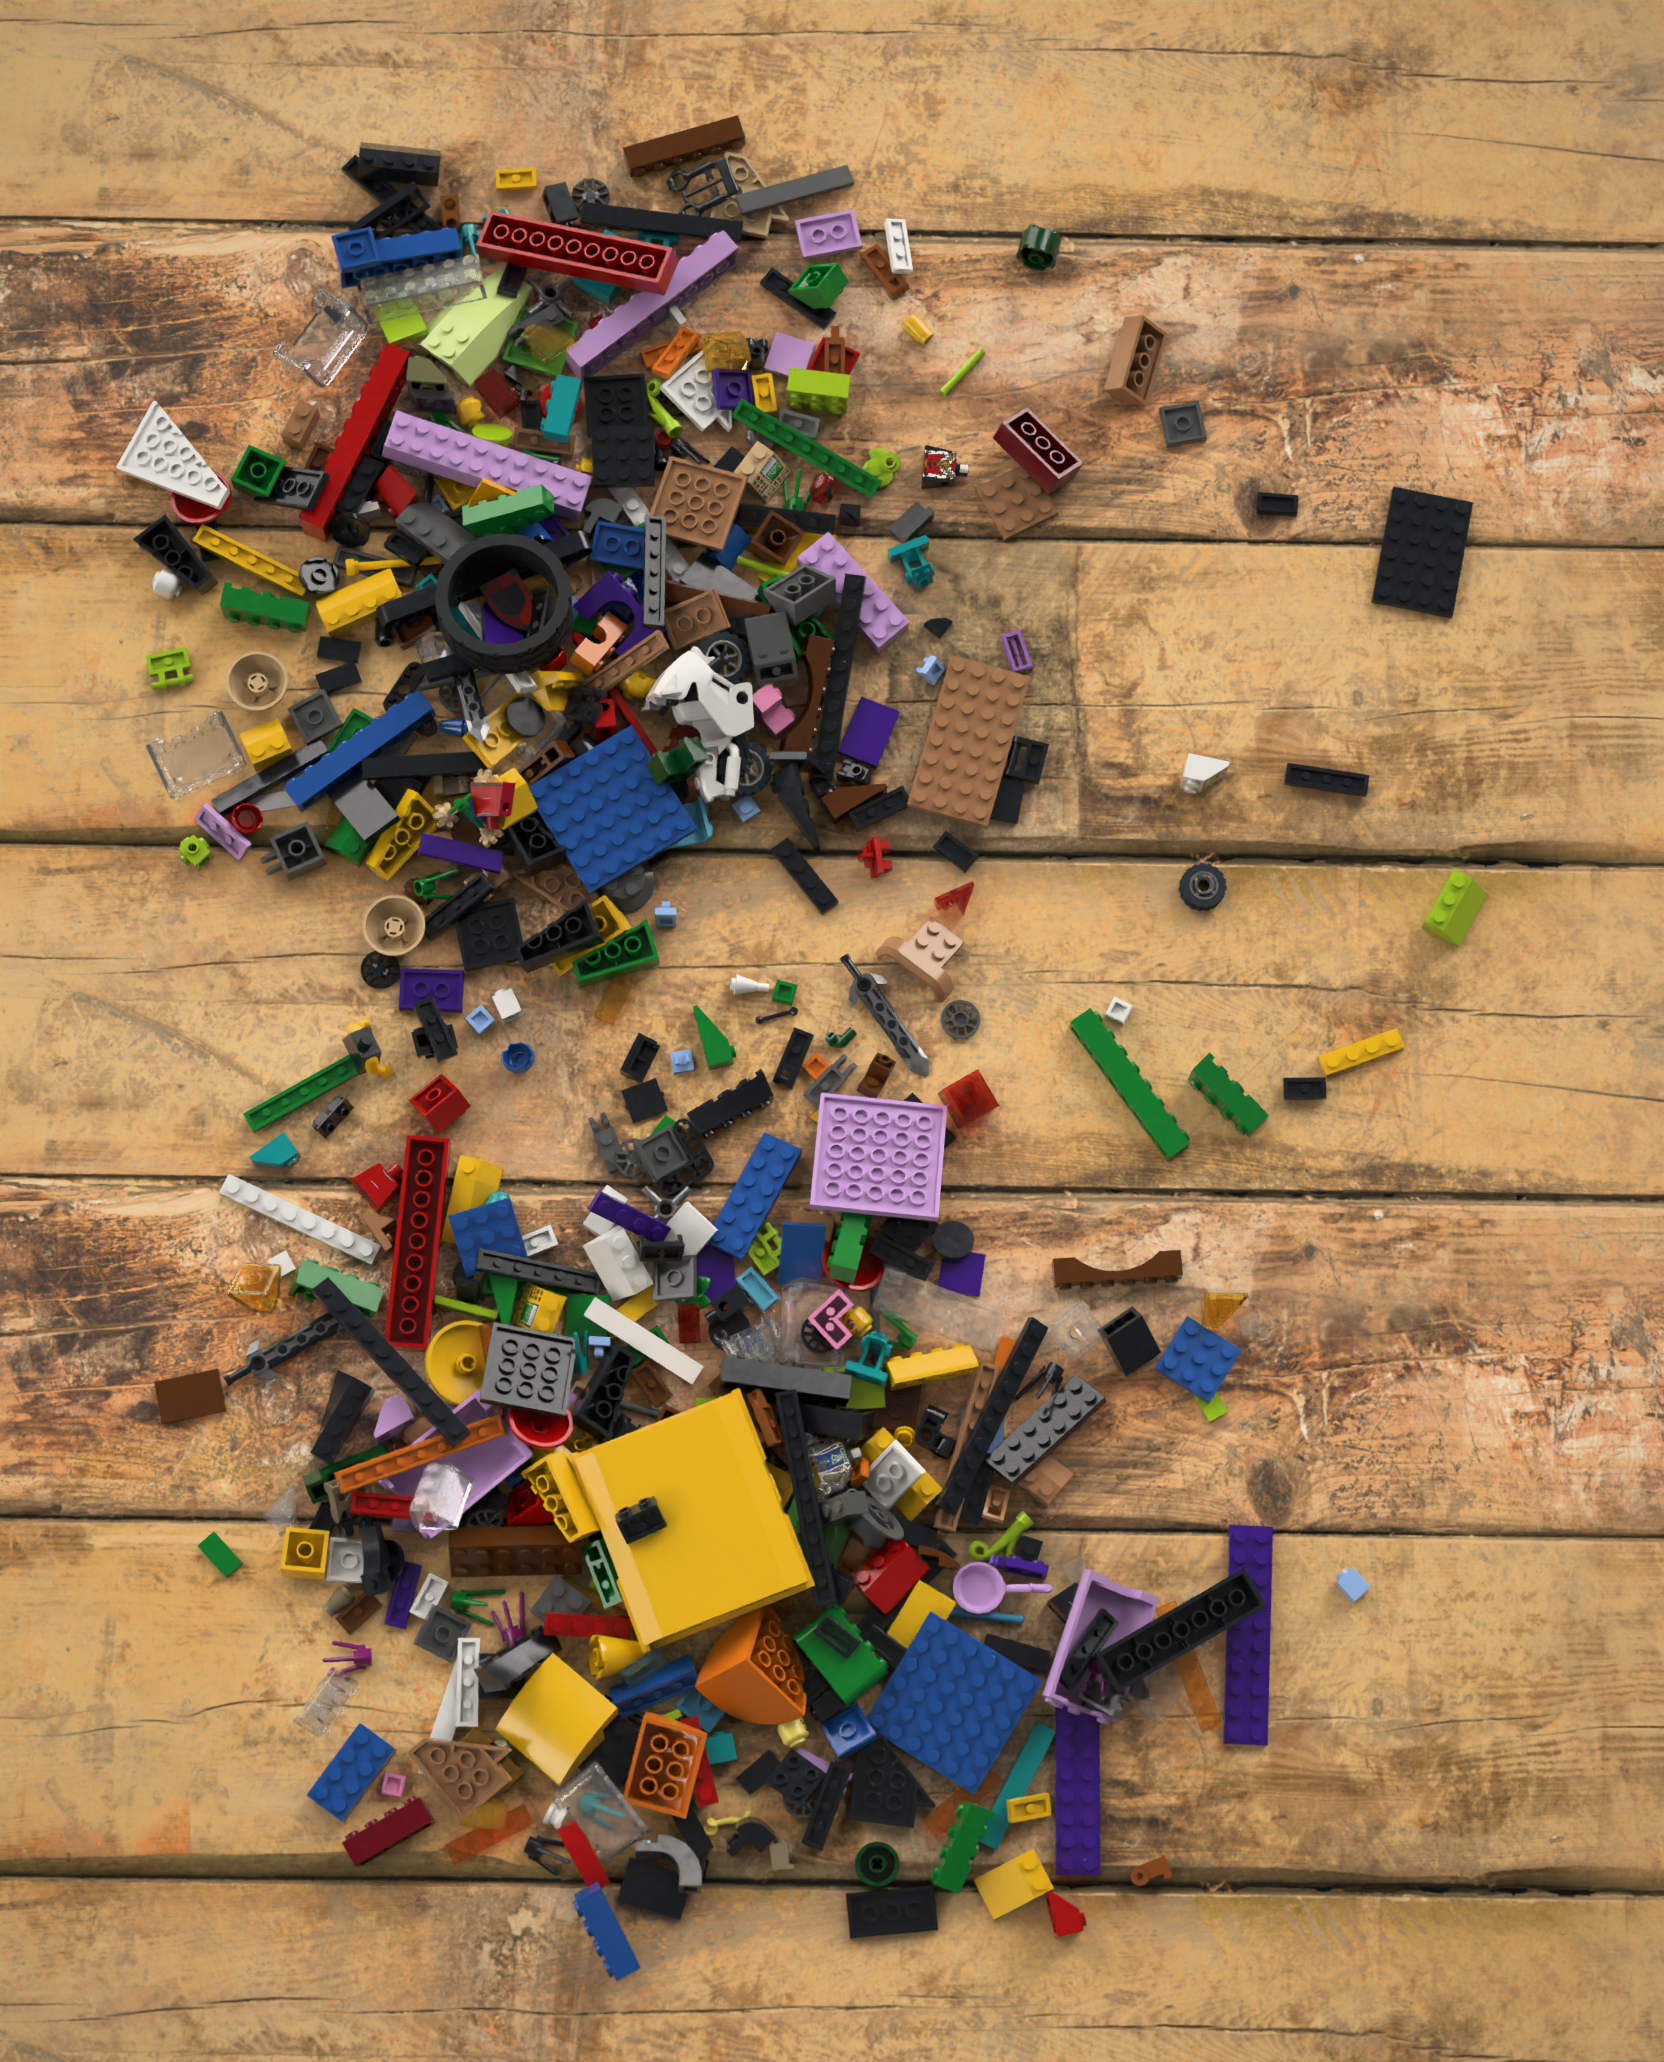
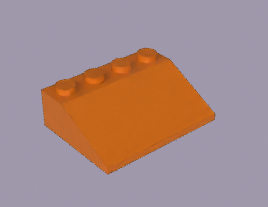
[622,1711,708,1819]

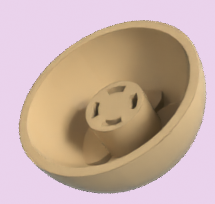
[226,651,288,712]
[363,895,425,957]

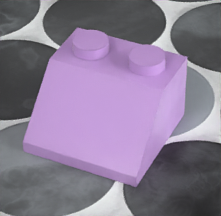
[374,1394,416,1444]

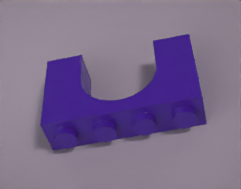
[573,571,667,656]

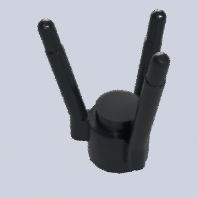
[669,437,710,464]
[1015,1362,1064,1400]
[524,1835,571,1876]

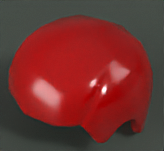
[538,647,567,671]
[231,803,263,835]

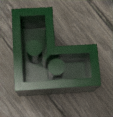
[646,737,710,786]

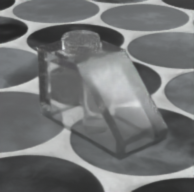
[262,1485,299,1536]

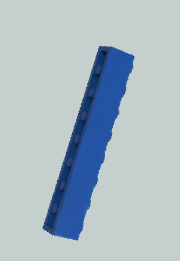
[284,690,436,813]

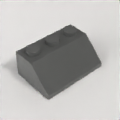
[763,564,836,626]

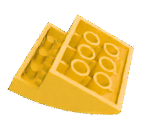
[495,1653,618,1786]

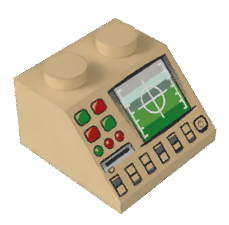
[734,441,791,503]

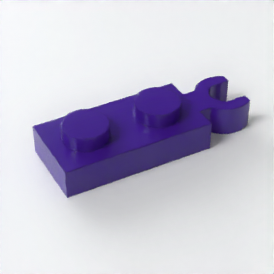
[989,1555,1049,1580]

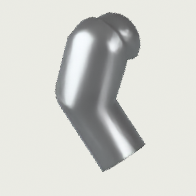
[745,430,773,448]

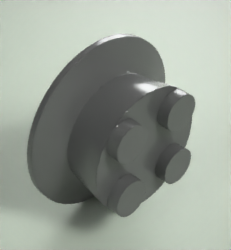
[597,862,655,911]
[847,1496,904,1549]

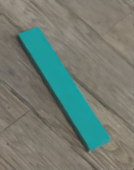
[978,1721,1056,1850]

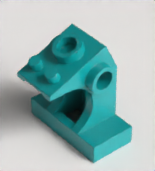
[888,535,935,590]
[845,1331,893,1388]

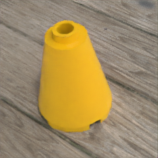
[588,1635,651,1679]

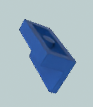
[705,524,751,571]

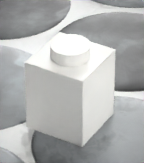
[492,988,523,1024]

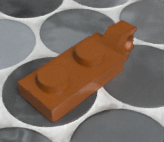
[825,326,845,374]
[747,1389,784,1447]

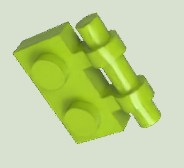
[146,647,194,691]
[748,1222,781,1277]

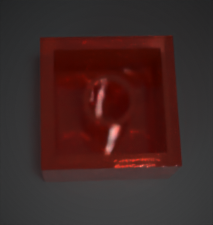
[938,1069,1000,1130]

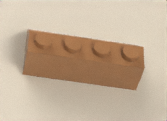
[1104,315,1168,407]

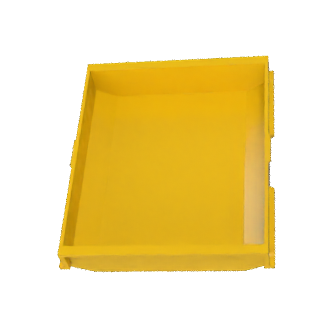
[569,1388,815,1653]

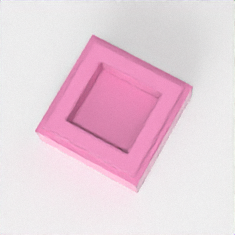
[380,1772,407,1798]

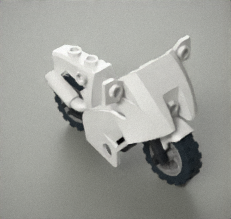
[640,631,773,804]

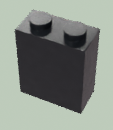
[1097,1306,1161,1376]

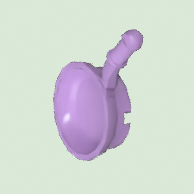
[953,1562,1053,1614]

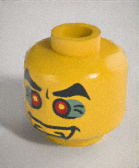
[842,1306,873,1338]

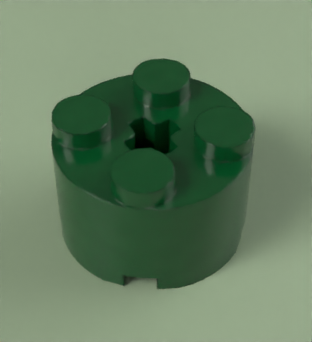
[1017,224,1061,271]
[855,1842,899,1888]

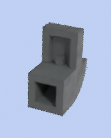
[581,498,624,540]

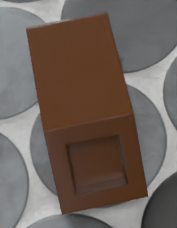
[857,1053,896,1098]

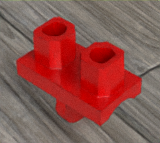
[857,836,893,878]

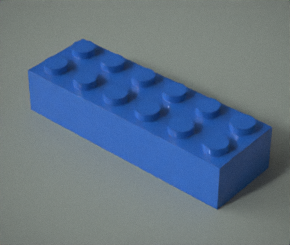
[336,228,461,288]

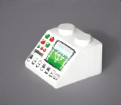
[1180,753,1229,794]

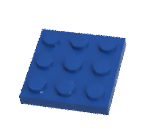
[448,1197,529,1277]
[1154,1316,1242,1404]

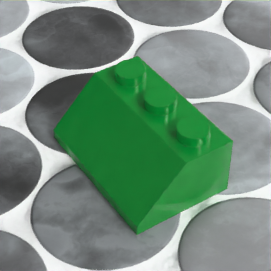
[324,816,380,867]

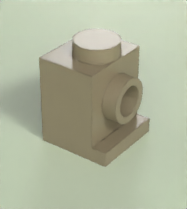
[769,1838,794,1872]

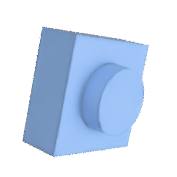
[732,796,761,824]
[465,1005,495,1035]

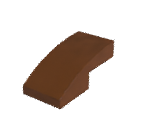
[917,1545,960,1571]

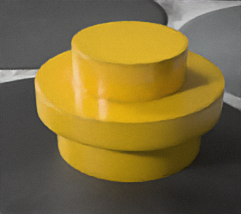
[894,1426,916,1447]

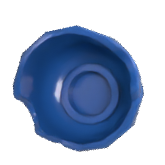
[501,1042,535,1074]

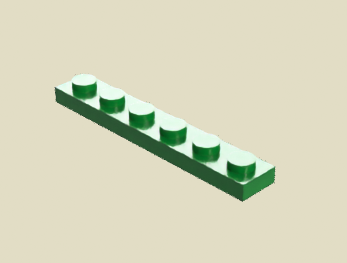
[243,1055,359,1133]

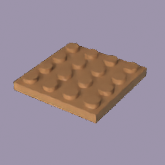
[649,456,748,552]

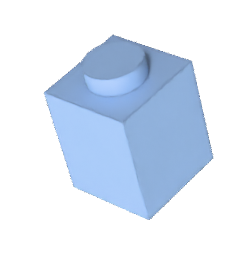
[1334,1567,1371,1603]

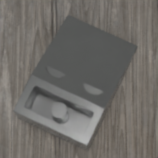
[744,611,798,685]

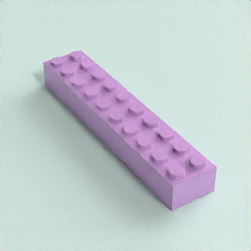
[565,230,739,383]
[382,410,592,522]

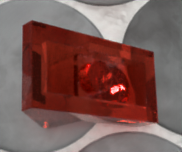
[934,881,974,916]
[678,1303,701,1344]

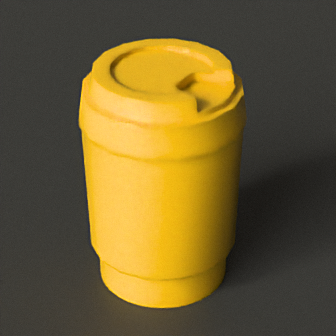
[902,314,934,346]

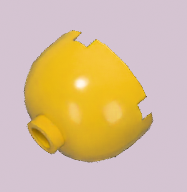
[618,670,657,700]

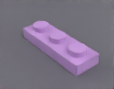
[194,803,252,861]

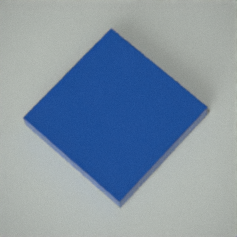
[331,227,381,274]
[820,1703,878,1761]

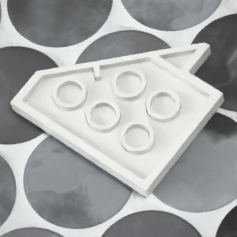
[660,337,732,432]

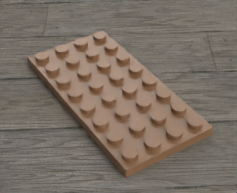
[907,655,1030,829]

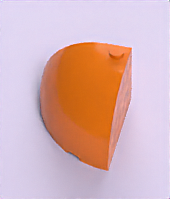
[695,1604,807,1725]

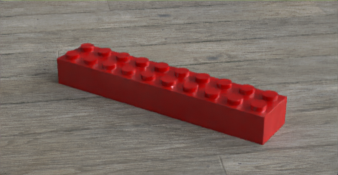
[476,211,679,296]
[299,343,411,543]
[385,1135,451,1353]

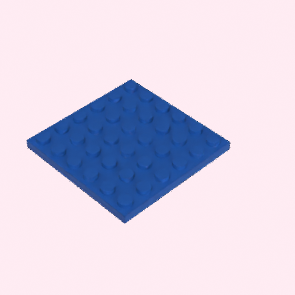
[529,725,698,895]
[867,1611,1043,1795]

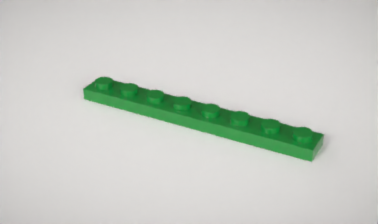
[732,398,882,499]

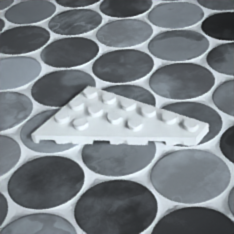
[116,401,230,510]

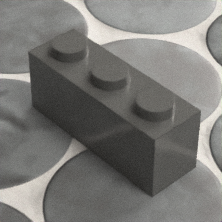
[819,1491,869,1527]

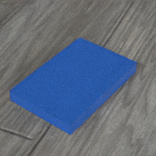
[588,520,644,571]
[777,1222,826,1286]

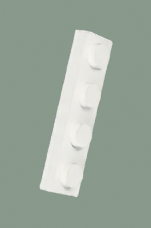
[456,1638,481,1727]

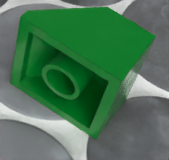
[788,263,849,309]
[231,445,286,497]

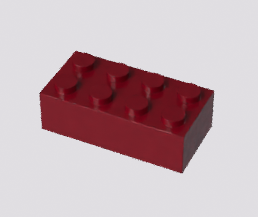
[993,407,1083,494]
[342,1796,436,1867]

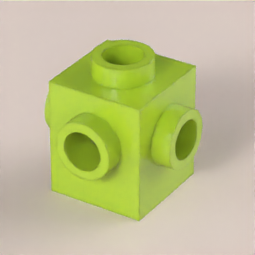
[178,834,213,871]

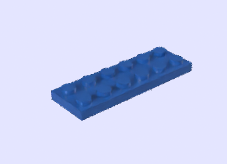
[707,1132,802,1261]

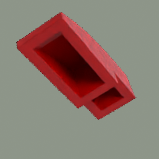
[557,1819,610,1888]

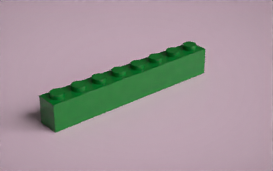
[1069,1008,1190,1162]

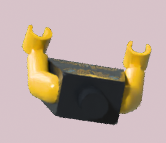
[342,1017,396,1079]

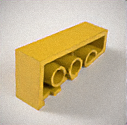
[365,788,439,881]
[521,1450,600,1543]

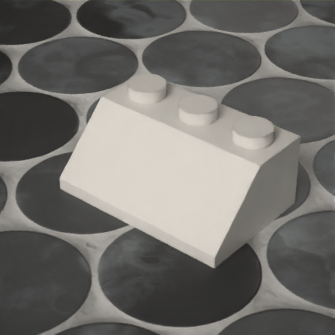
[583,1225,654,1301]

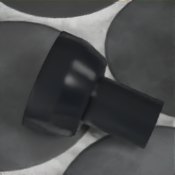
[654,449,668,471]

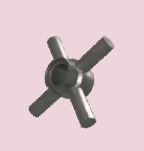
[525,276,575,319]
[641,1185,692,1222]

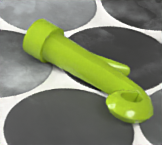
[646,378,683,438]
[969,1511,1034,1562]

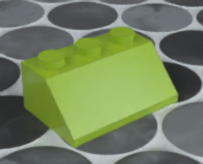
[1421,869,1487,947]

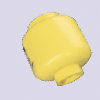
[777,1717,809,1748]

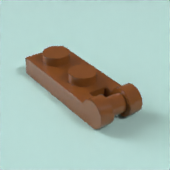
[861,244,909,300]

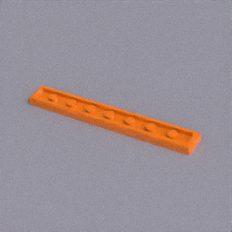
[334,1414,506,1494]

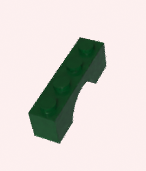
[303,1443,387,1504]

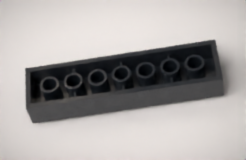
[1092,1568,1267,1695]

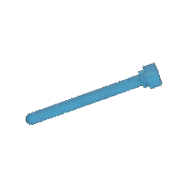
[949,1608,1025,1624]

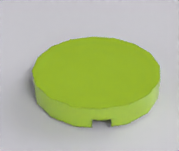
[471,424,513,446]

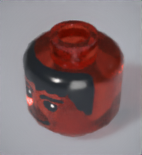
[809,472,839,504]

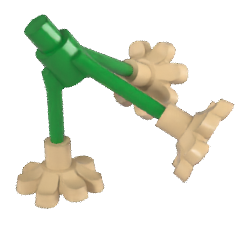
[432,769,503,848]

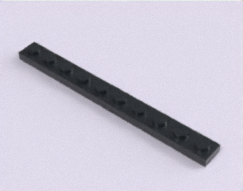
[812,573,866,781]
[311,1277,471,1448]
[935,1317,1048,1516]
[775,1389,838,1608]
[802,1539,957,1708]

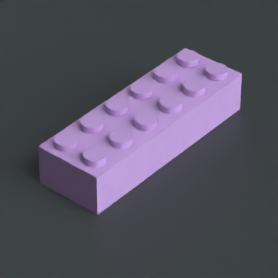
[797,532,910,655]

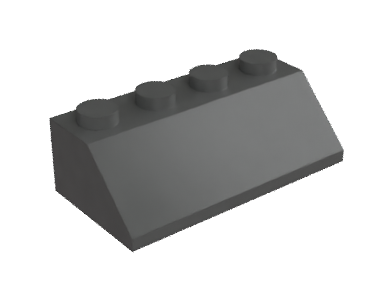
[395,499,478,565]

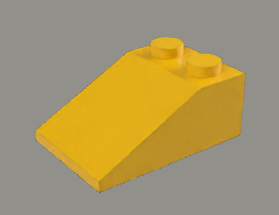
[974,1848,1054,1920]

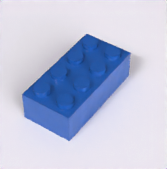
[307,1723,397,1822]
[573,1882,640,1981]

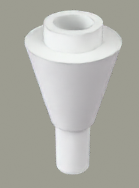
[730,974,769,995]

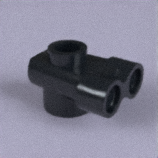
[744,338,768,371]
[837,758,873,786]

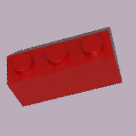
[852,1538,931,1615]

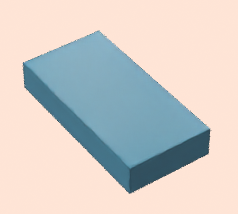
[735,1266,779,1313]

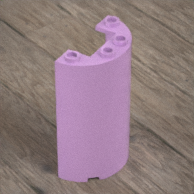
[378,1389,534,1540]
[1042,1569,1159,1725]

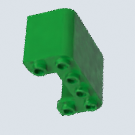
[792,1605,889,1709]

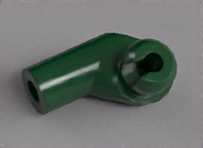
[825,1027,857,1048]

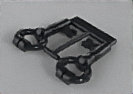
[666,157,739,216]

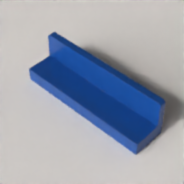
[609,1654,698,1720]

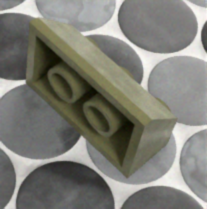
[406,356,450,404]

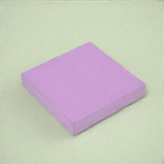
[764,332,815,378]

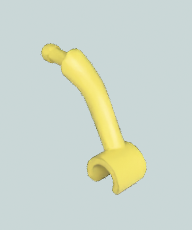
[703,1811,750,1835]

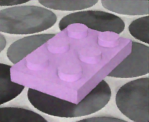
[795,209,862,260]

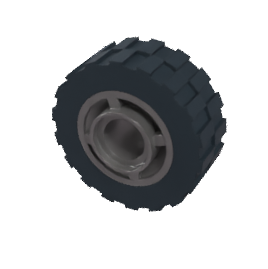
[1179,863,1227,911]

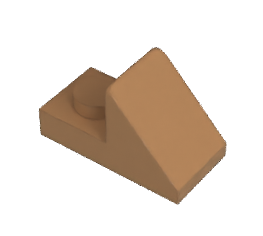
[362,1214,397,1255]
[981,1485,1011,1523]

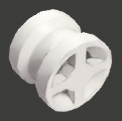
[543,1802,568,1830]

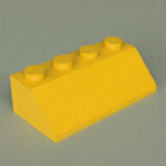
[315,568,403,638]
[884,1343,979,1391]
[852,1427,942,1521]

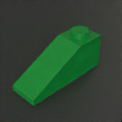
[693,1005,736,1071]
[488,1273,519,1325]
[581,1538,623,1609]

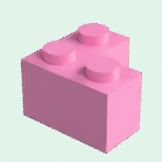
[753,683,795,741]
[808,1289,854,1350]

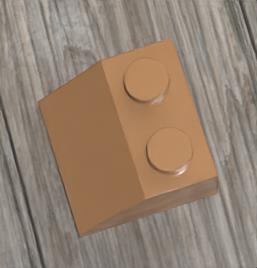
[1018,1454,1074,1508]

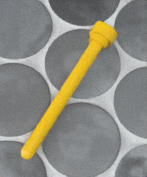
[345,556,442,576]

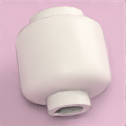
[151,569,183,600]

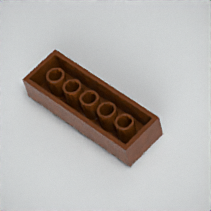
[449,1525,582,1577]

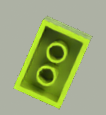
[786,367,851,414]

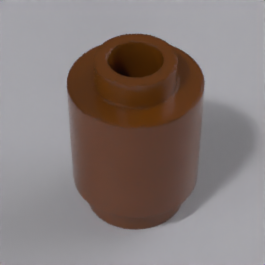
[404,877,434,907]

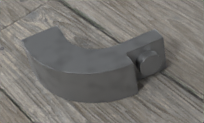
[635,1834,702,1893]

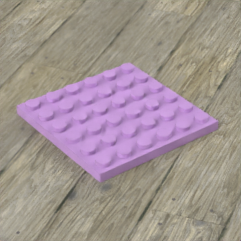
[809,1093,947,1222]

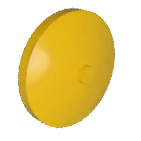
[424,1320,492,1406]

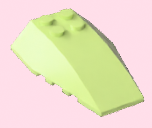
[410,267,533,387]

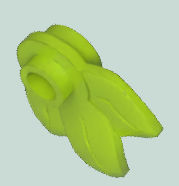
[862,448,901,488]

